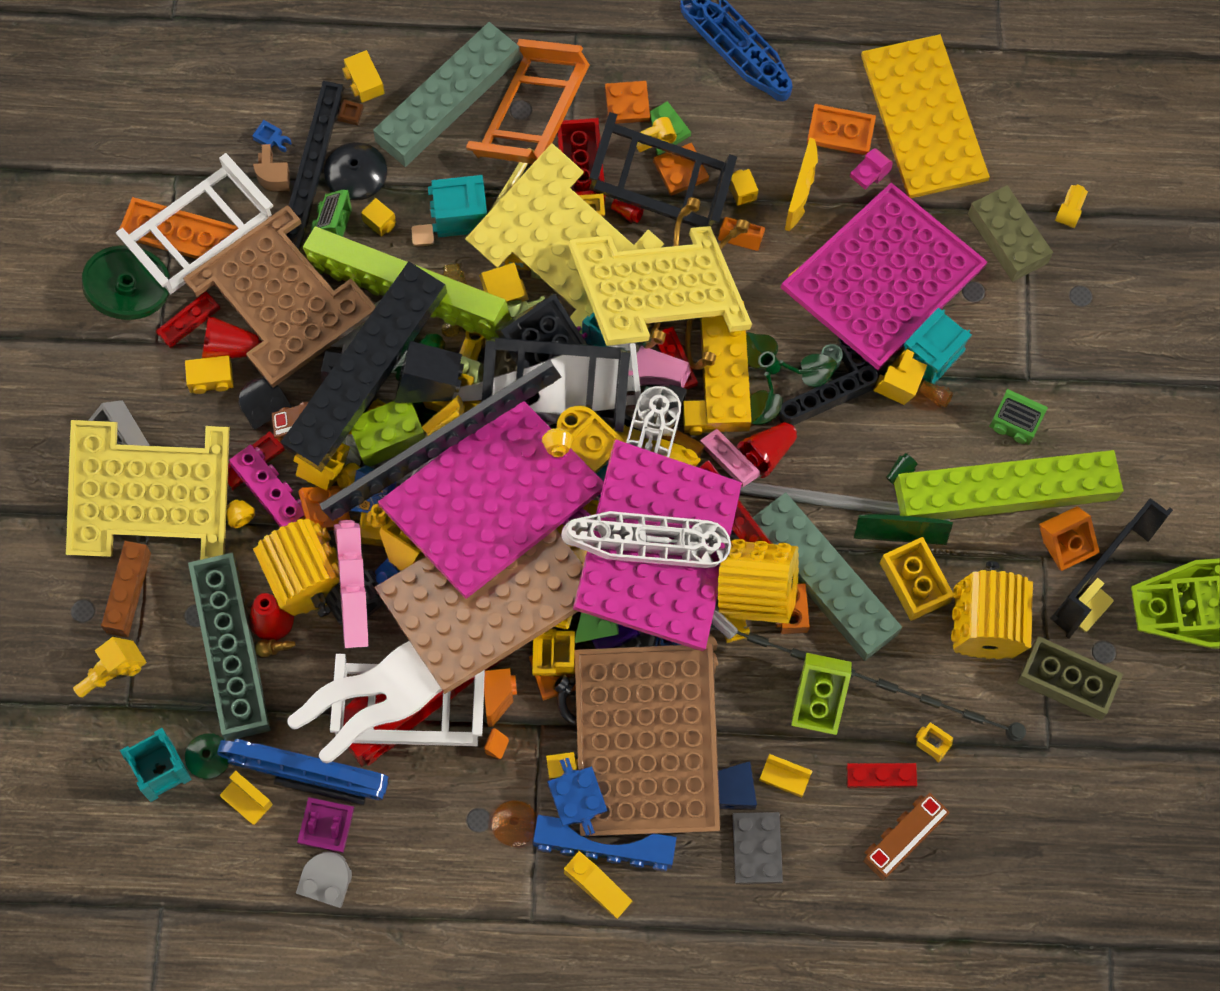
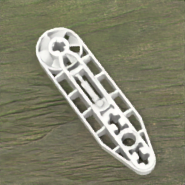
[626,386,681,457]
[561,511,731,568]

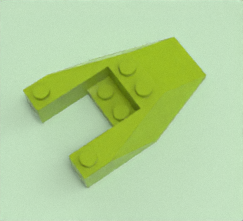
[1131,558,1220,649]

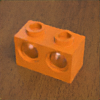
[776,584,810,634]

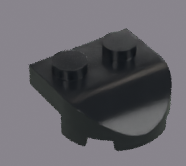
[238,378,292,430]

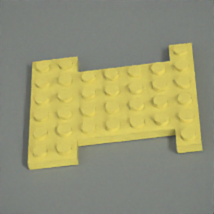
[465,143,664,334]
[568,226,752,346]
[66,420,230,560]

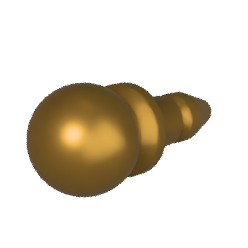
[255,639,296,657]

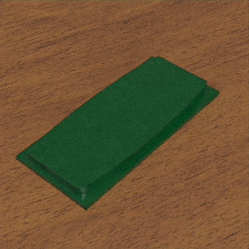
[853,514,953,545]

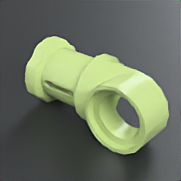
[507,296,545,317]

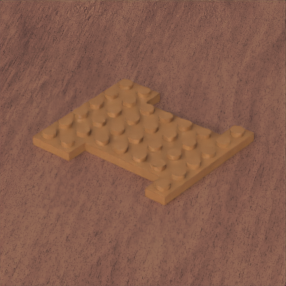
[183,205,376,388]

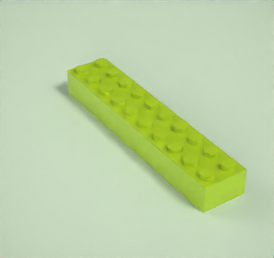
[303,226,512,340]
[894,450,1123,520]

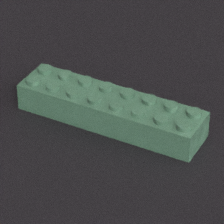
[373,22,520,167]
[753,492,902,661]
[188,553,271,741]

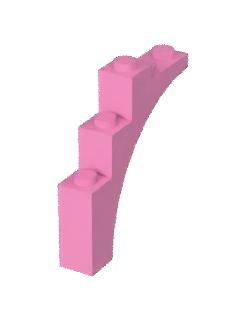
[556,346,691,425]
[334,520,368,648]

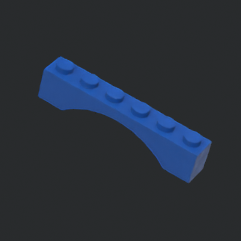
[533,815,677,871]

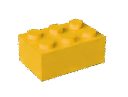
[880,537,954,621]

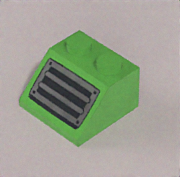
[311,190,352,237]
[989,389,1048,445]

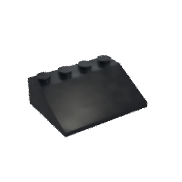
[495,294,587,398]

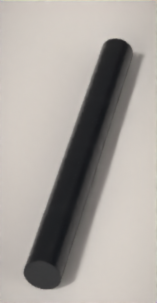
[274,776,366,806]

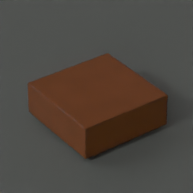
[337,100,364,126]

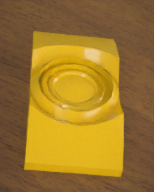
[785,138,818,231]

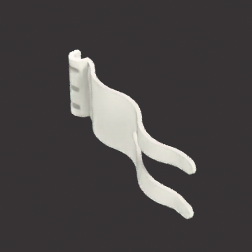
[452,343,641,426]
[288,641,442,763]

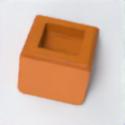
[484,728,509,759]

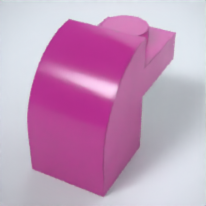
[850,148,893,190]

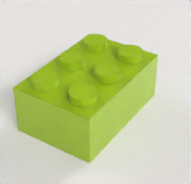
[351,401,426,467]
[791,653,852,735]

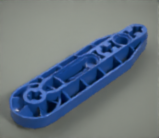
[680,0,793,102]
[217,739,389,800]

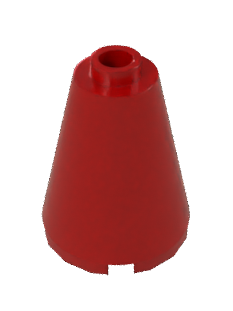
[202,316,262,358]
[737,422,797,478]
[249,593,294,641]

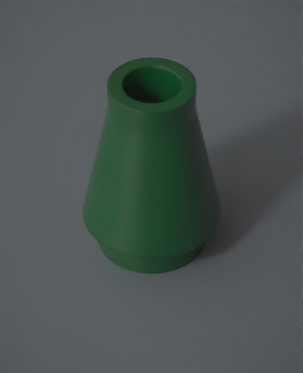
[886,453,918,485]

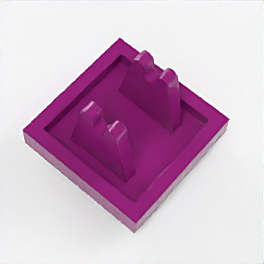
[297,797,355,854]

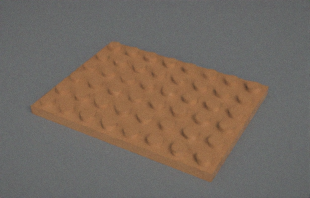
[374,529,583,694]
[575,644,721,836]

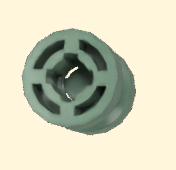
[821,344,843,371]

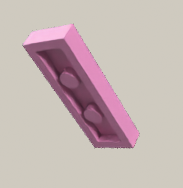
[700,429,760,488]

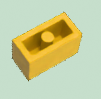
[342,50,385,103]
[185,355,234,394]

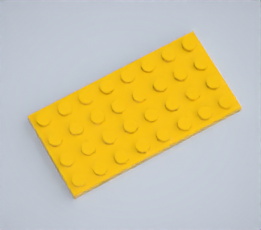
[861,34,990,198]

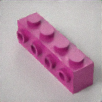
[229,444,305,527]

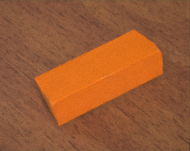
[718,217,765,251]

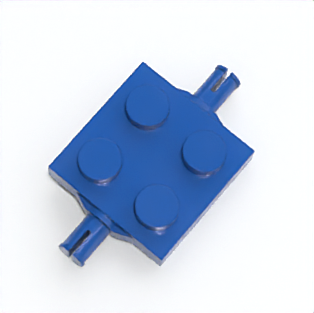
[547,758,607,836]

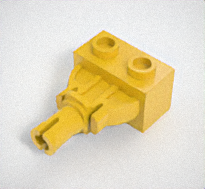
[359,504,392,547]
[73,637,147,698]

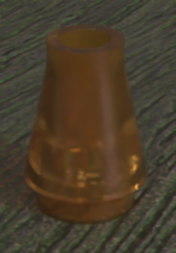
[919,381,953,408]

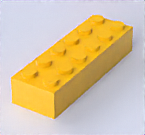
[700,301,751,433]

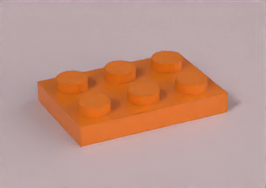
[807,104,876,155]

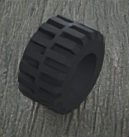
[326,570,384,625]

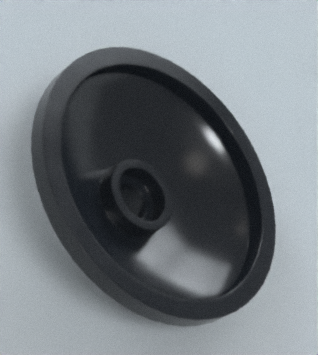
[324,142,387,201]

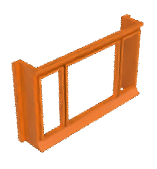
[466,39,590,164]

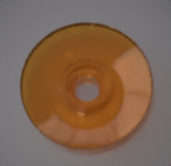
[491,800,537,847]

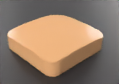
[411,224,434,247]

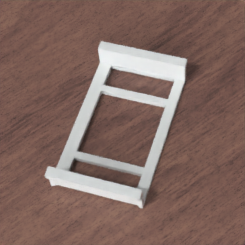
[116,153,273,295]
[330,654,485,746]

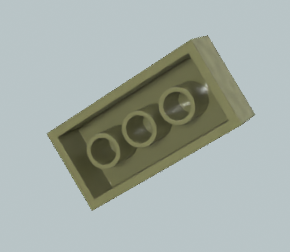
[967,185,1053,282]
[1016,636,1123,721]

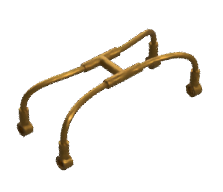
[643,197,750,370]

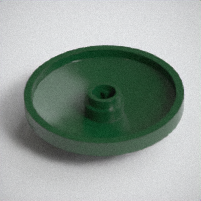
[82,245,170,320]

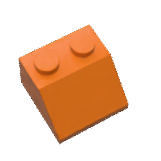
[1039,506,1100,571]
[484,668,517,727]

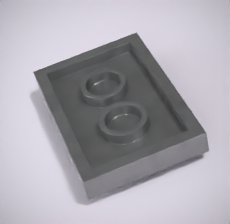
[732,812,783,884]

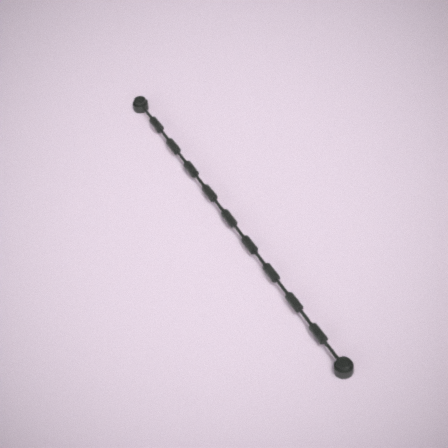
[710,623,1026,742]

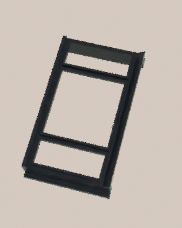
[589,112,737,227]
[481,337,630,432]
[1050,498,1173,639]

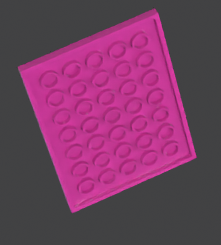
[780,183,988,370]
[378,401,604,599]
[573,440,742,651]

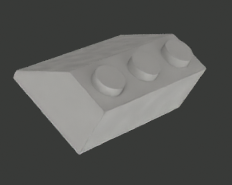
[88,400,150,446]

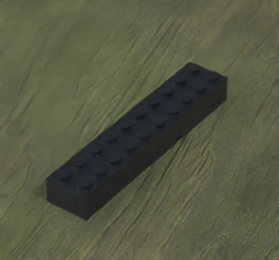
[281,261,447,472]

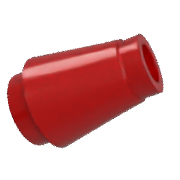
[611,199,644,223]

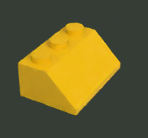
[379,520,425,571]

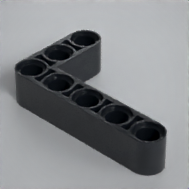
[779,337,878,426]

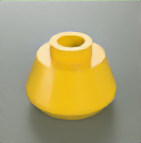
[542,428,573,457]
[337,463,361,489]
[226,499,255,528]

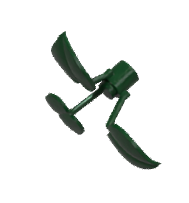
[746,332,837,425]

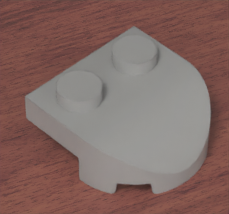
[296,851,352,908]

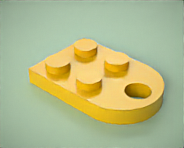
[557,406,626,473]

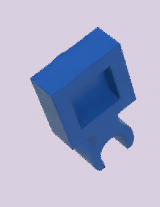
[252,120,292,152]

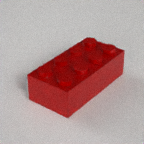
[557,118,605,205]

